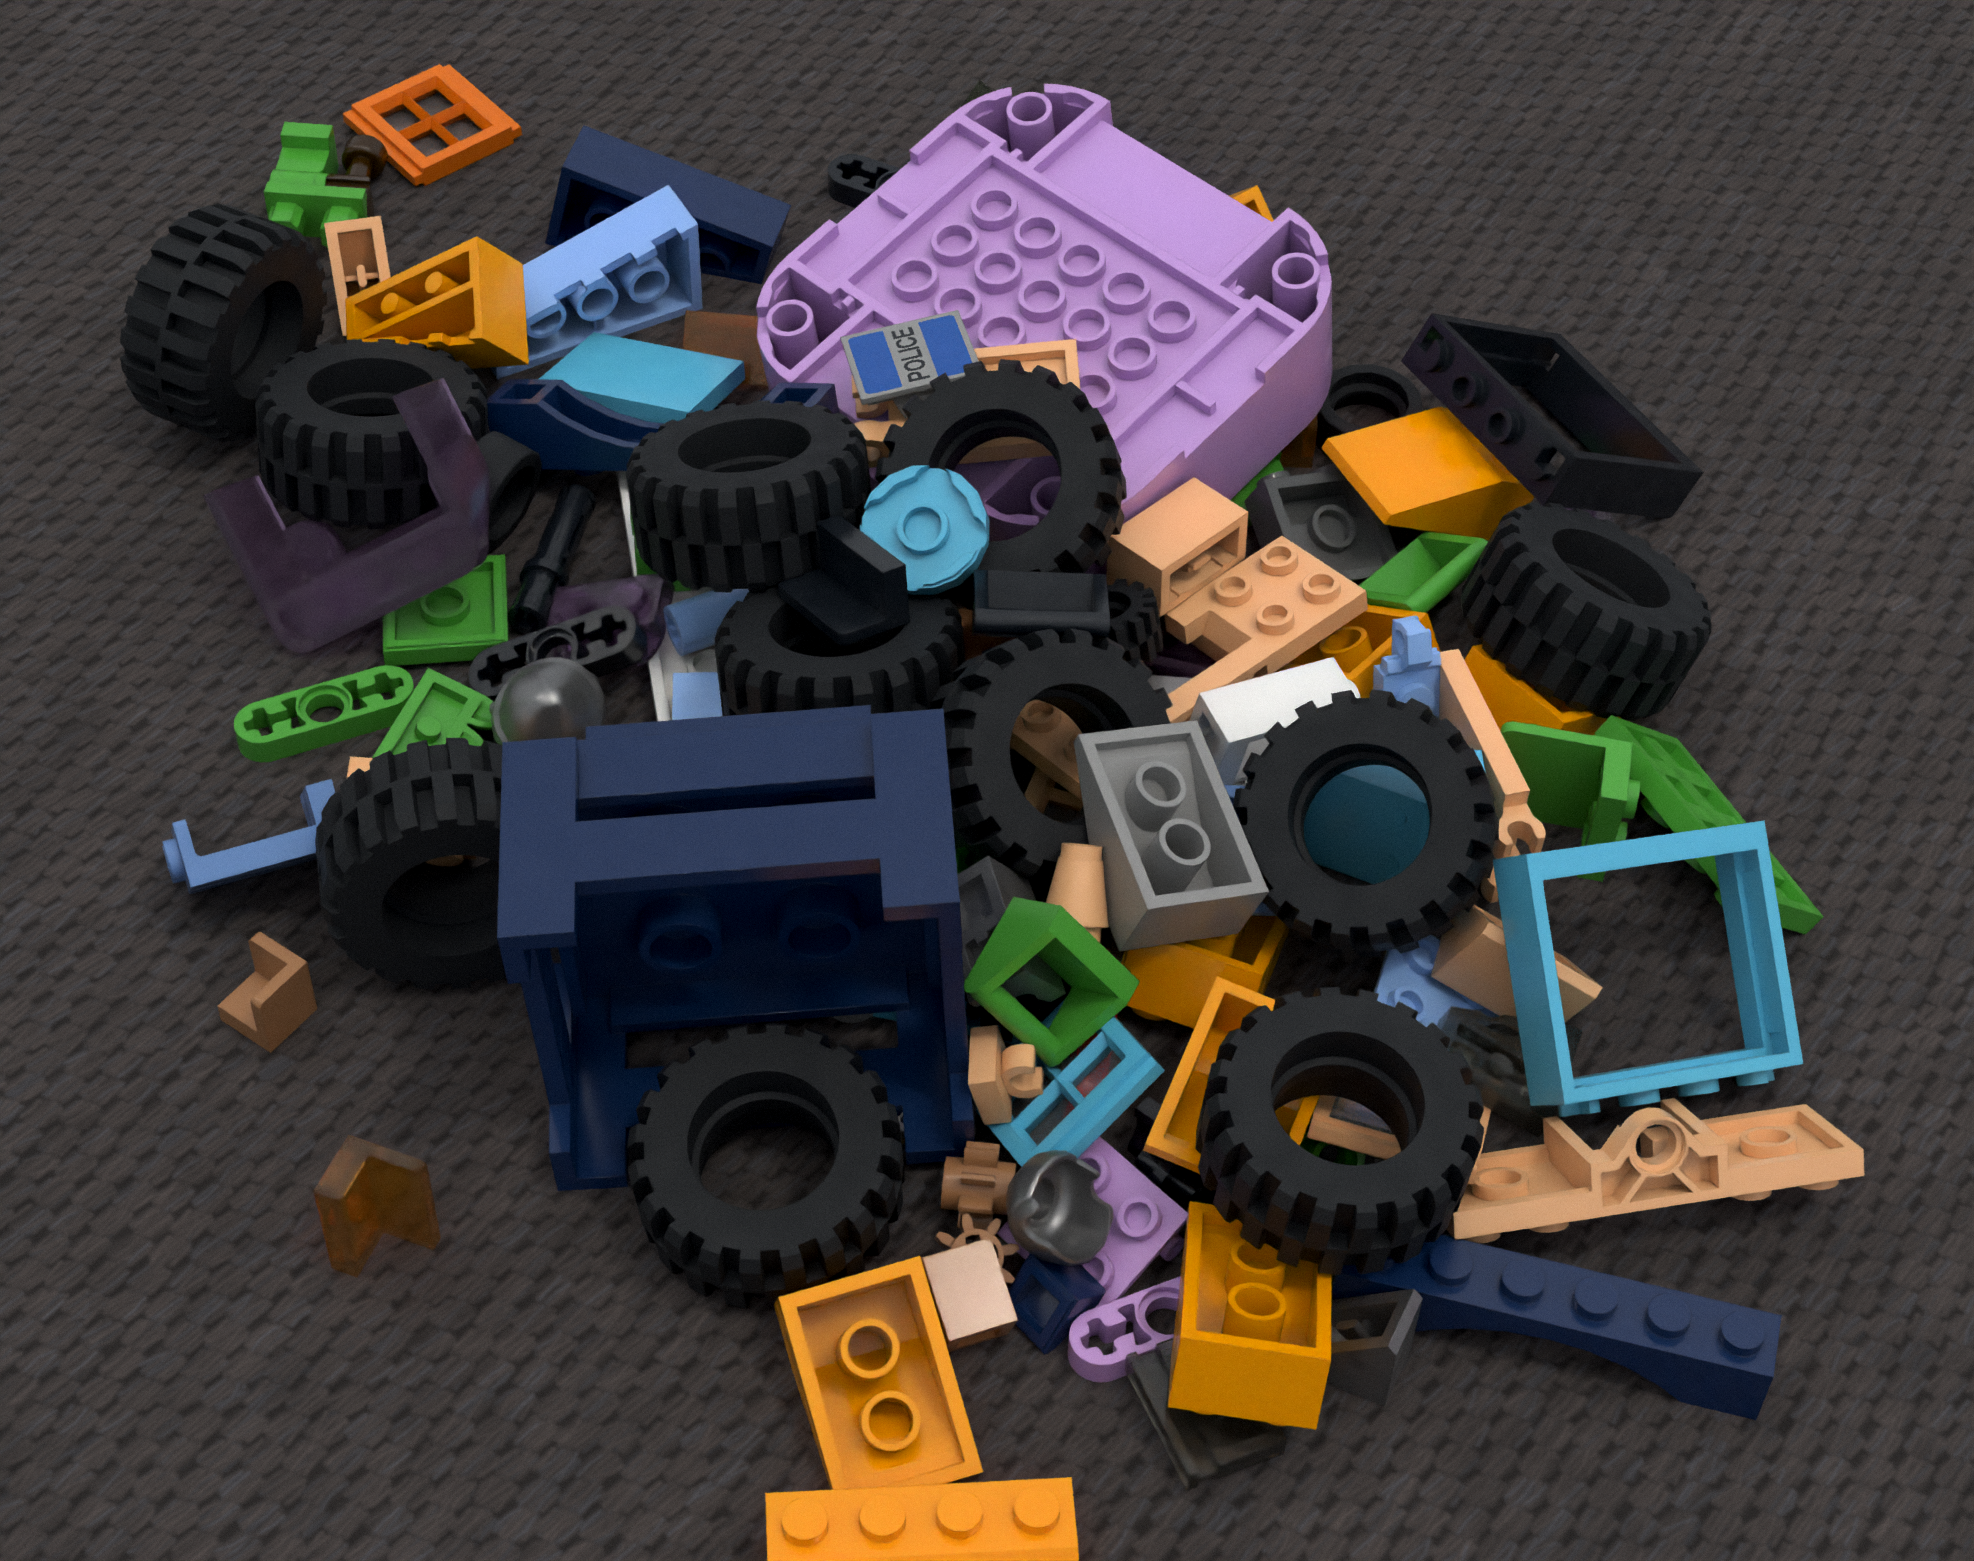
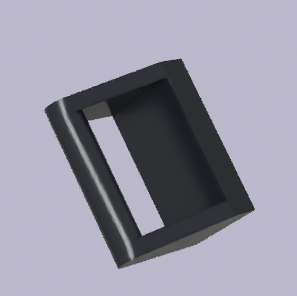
[971,570,1110,641]

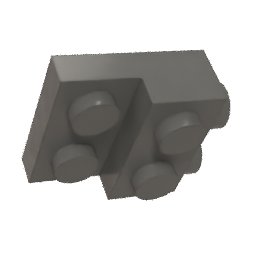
[1244,464,1397,585]

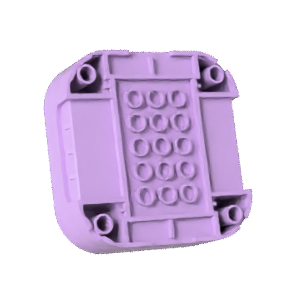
[756,84,1332,574]

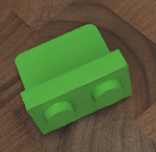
[1500,721,1640,882]

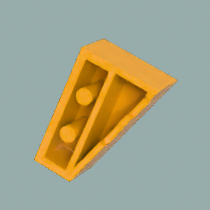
[345,236,529,369]

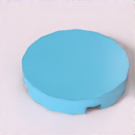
[860,465,990,595]

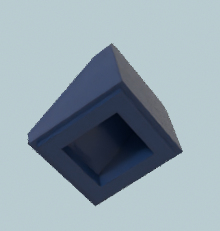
[1008,1254,1106,1355]

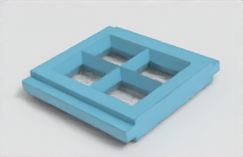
[972,999,1165,1167]

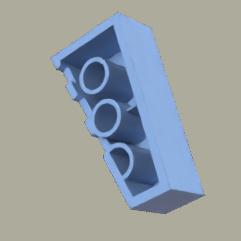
[490,185,703,379]

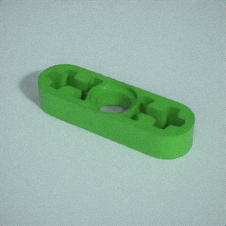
[234,665,414,762]

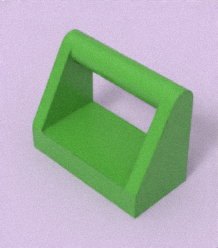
[1359,531,1488,613]
[964,897,1140,1067]

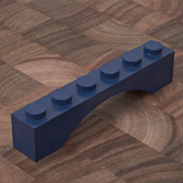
[487,379,839,476]
[1332,1235,1782,1420]

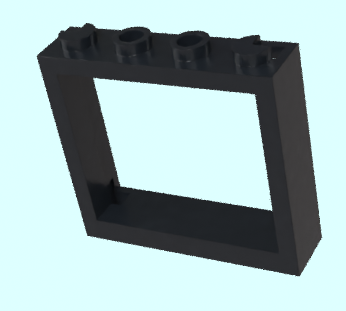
[1401,313,1704,518]

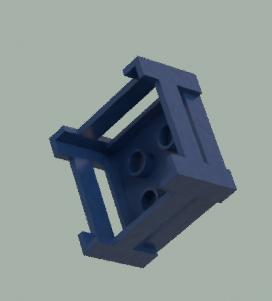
[497,705,975,1191]

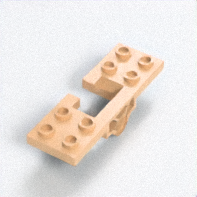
[1010,536,1368,801]
[1446,1098,1864,1243]

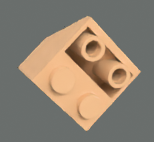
[1106,477,1248,617]

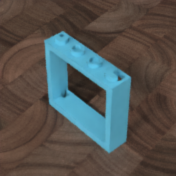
[1493,820,1803,1117]

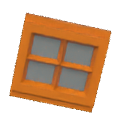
[343,64,522,186]

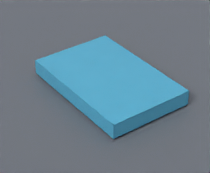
[539,332,745,423]

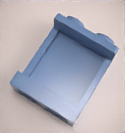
[162,779,335,894]

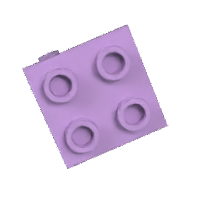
[997,1136,1187,1307]

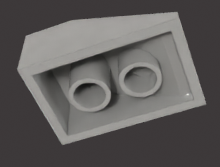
[1074,720,1269,952]

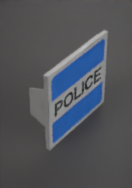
[840,310,978,419]

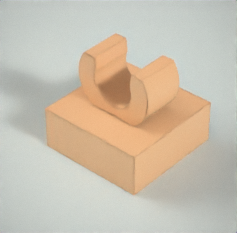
[968,1025,1044,1125]

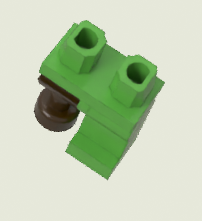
[264,122,388,249]

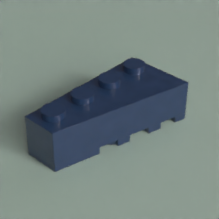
[545,125,791,284]

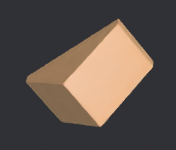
[324,216,391,336]

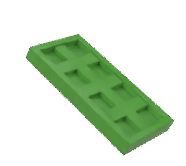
[1594,715,1824,934]

